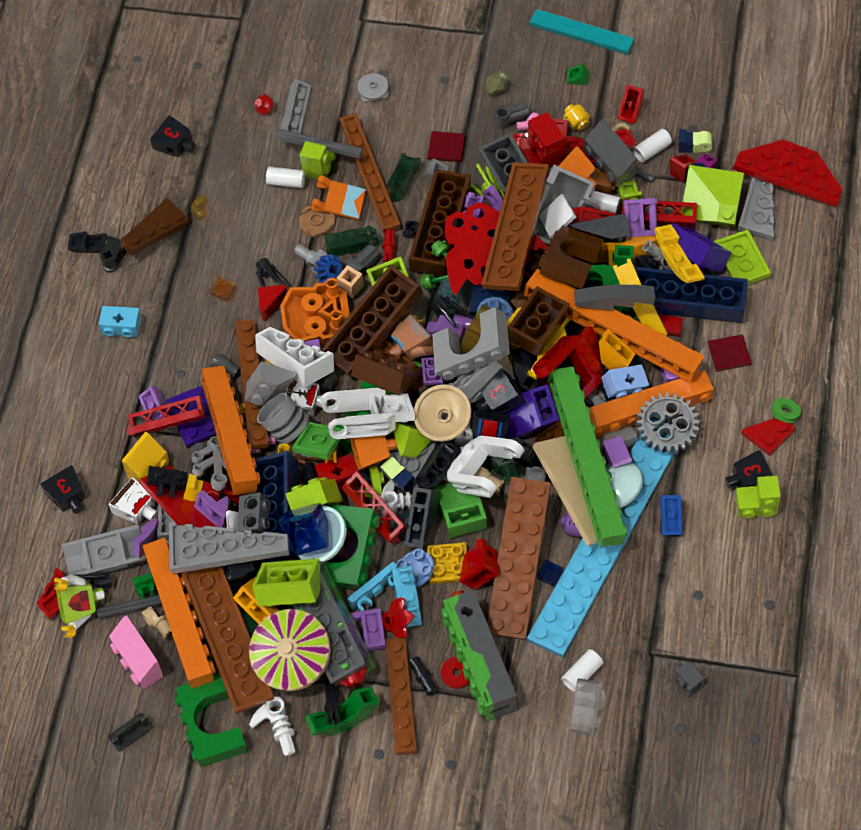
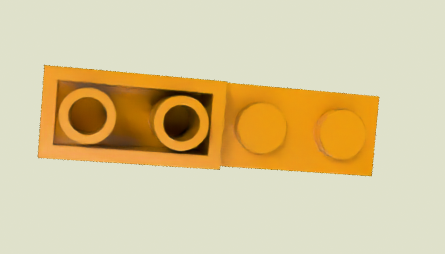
[590,235,659,266]

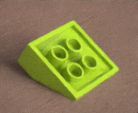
[681,165,744,227]

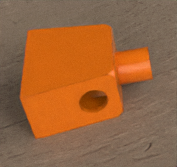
[559,146,597,187]
[350,435,398,471]

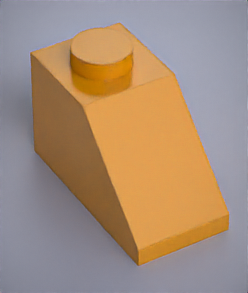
[599,329,636,370]

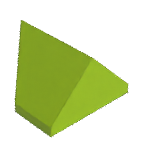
[393,422,432,459]

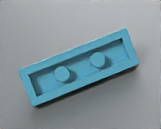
[348,562,398,611]
[391,566,422,628]

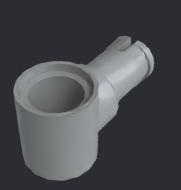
[643,240,671,270]
[294,244,327,274]

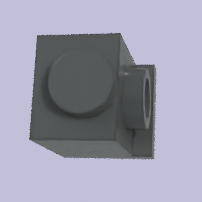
[673,661,705,698]

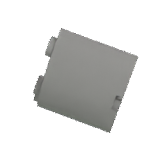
[534,165,595,244]

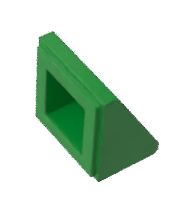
[567,64,590,85]

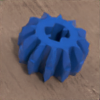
[313,254,344,283]

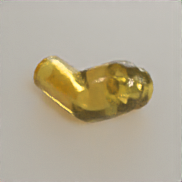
[191,194,207,219]

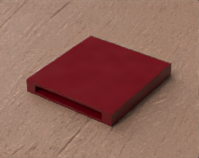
[427,131,465,162]
[708,334,751,372]

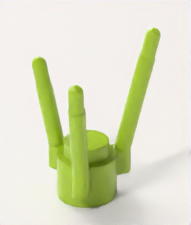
[471,163,499,199]

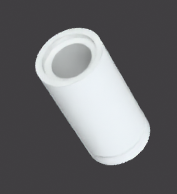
[633,129,672,163]
[266,167,305,188]
[583,191,621,215]
[561,649,603,692]

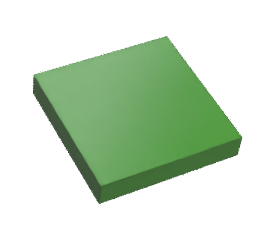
[292,422,342,460]

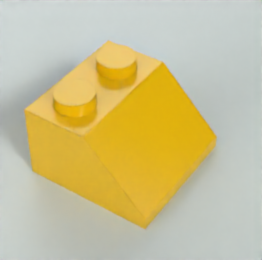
[122,432,170,483]

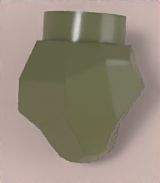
[485,70,510,95]

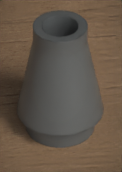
[211,354,240,378]

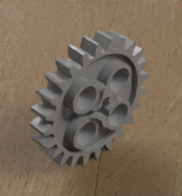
[636,392,700,454]

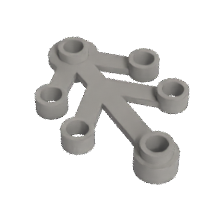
[191,436,227,491]

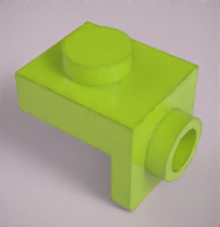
[617,180,642,205]
[360,466,384,498]

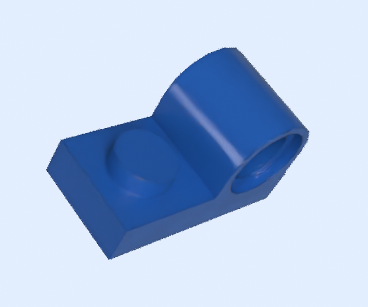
[660,495,682,535]

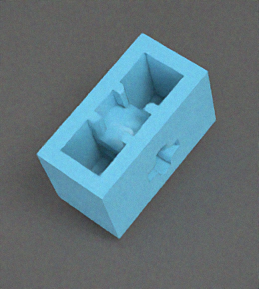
[99,306,142,338]

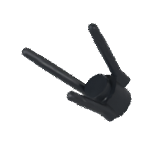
[256,258,292,288]
[430,294,477,327]
[64,572,111,593]

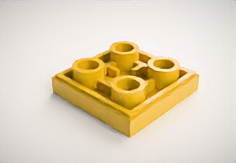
[427,543,467,584]

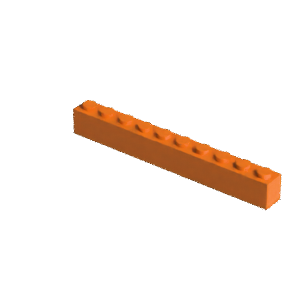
[524,269,704,383]

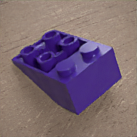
[504,384,559,439]

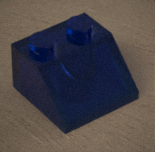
[278,503,329,557]

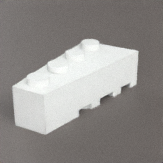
[255,327,334,387]

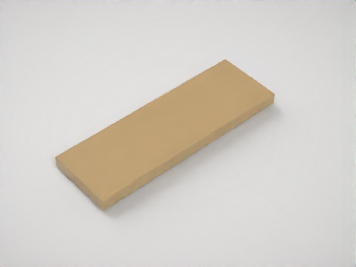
[532,436,598,546]

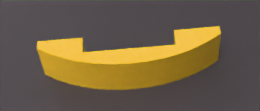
[654,224,705,283]

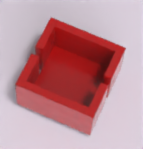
[527,112,566,167]

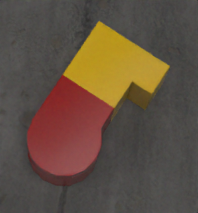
[183,474,222,502]

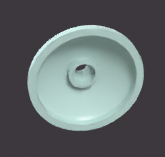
[605,462,643,508]
[293,506,346,562]

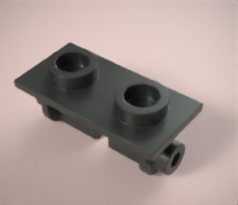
[107,712,152,752]

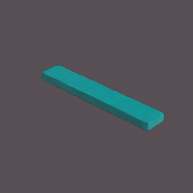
[530,9,634,55]

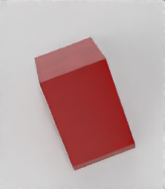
[617,84,644,124]
[669,154,696,183]
[258,284,288,321]

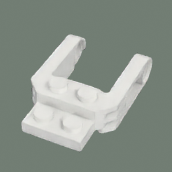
[320,388,415,439]
[442,436,524,498]

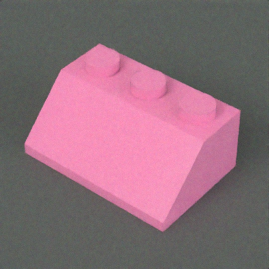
[109,615,164,690]

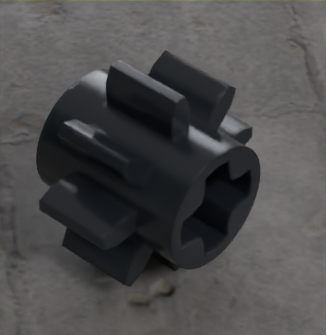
[633,255,657,269]

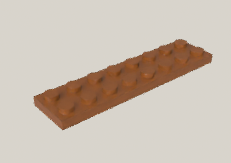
[481,163,550,291]
[487,477,551,640]
[181,566,274,714]

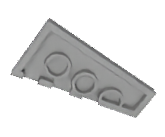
[737,177,774,240]

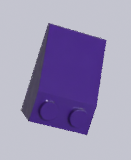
[671,223,732,273]

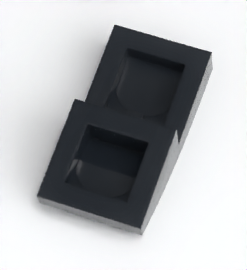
[68,232,109,253]

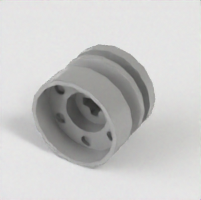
[257,393,309,444]

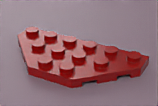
[733,139,843,207]

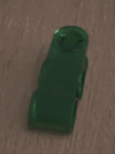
[387,153,421,202]
[324,226,379,257]
[486,456,520,482]

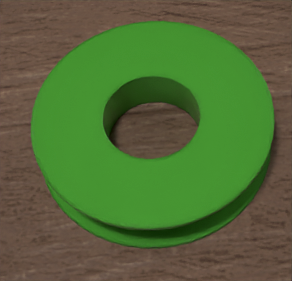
[771,398,801,423]

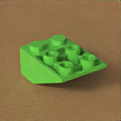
[434,482,487,539]

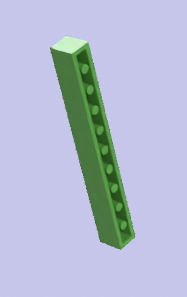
[548,367,627,547]

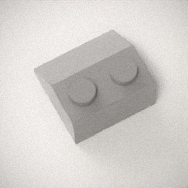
[245,361,297,406]

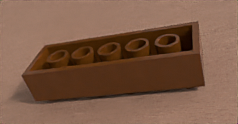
[409,169,472,277]
[321,265,424,380]

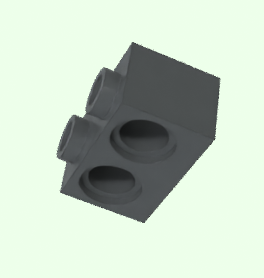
[237,492,271,534]

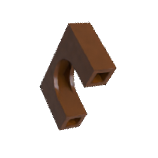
[539,225,604,289]

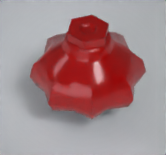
[254,94,274,116]

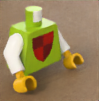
[54,574,105,638]

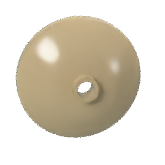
[414,385,471,442]

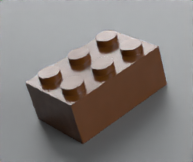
[507,286,570,356]
[351,348,422,395]

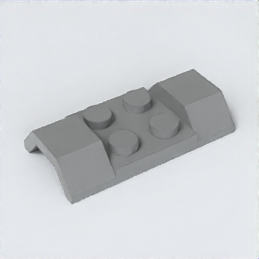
[62,524,147,575]

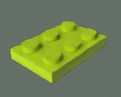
[714,229,771,285]

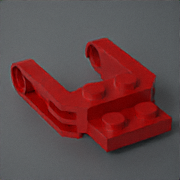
[532,326,603,413]

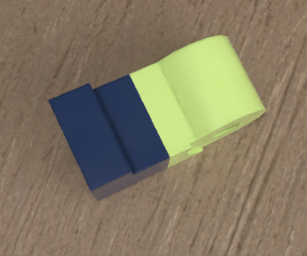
[678,129,712,153]
[380,456,417,495]

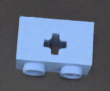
[601,365,649,399]

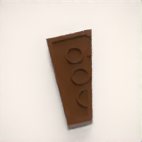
[120,198,190,256]

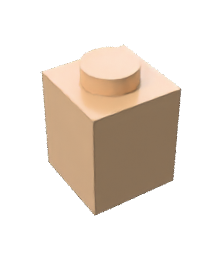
[336,265,364,299]

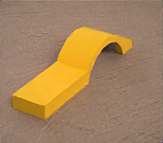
[613,258,668,335]

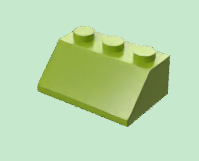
[252,558,321,607]

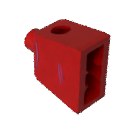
[459,539,500,590]

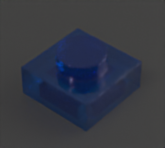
[536,560,563,587]

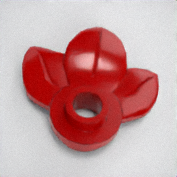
[382,598,415,638]

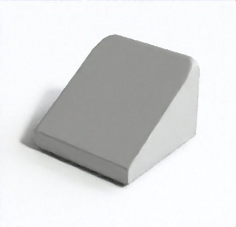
[423,159,449,180]

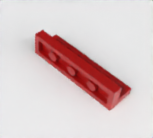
[622,199,697,230]
[126,395,205,437]
[341,471,406,544]

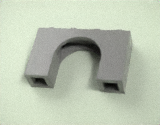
[432,307,510,381]

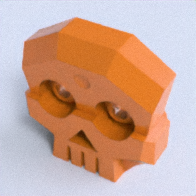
[280,278,350,346]

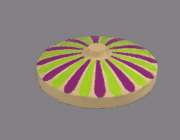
[249,609,331,691]

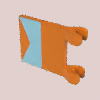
[311,176,366,220]

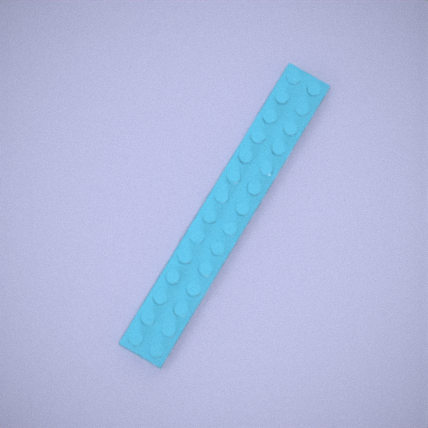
[527,418,675,658]

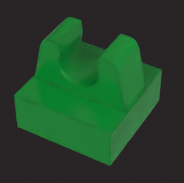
[132,573,157,599]

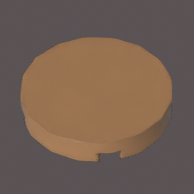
[299,205,335,237]

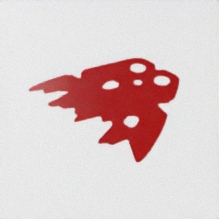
[445,203,548,295]

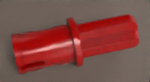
[382,229,397,263]

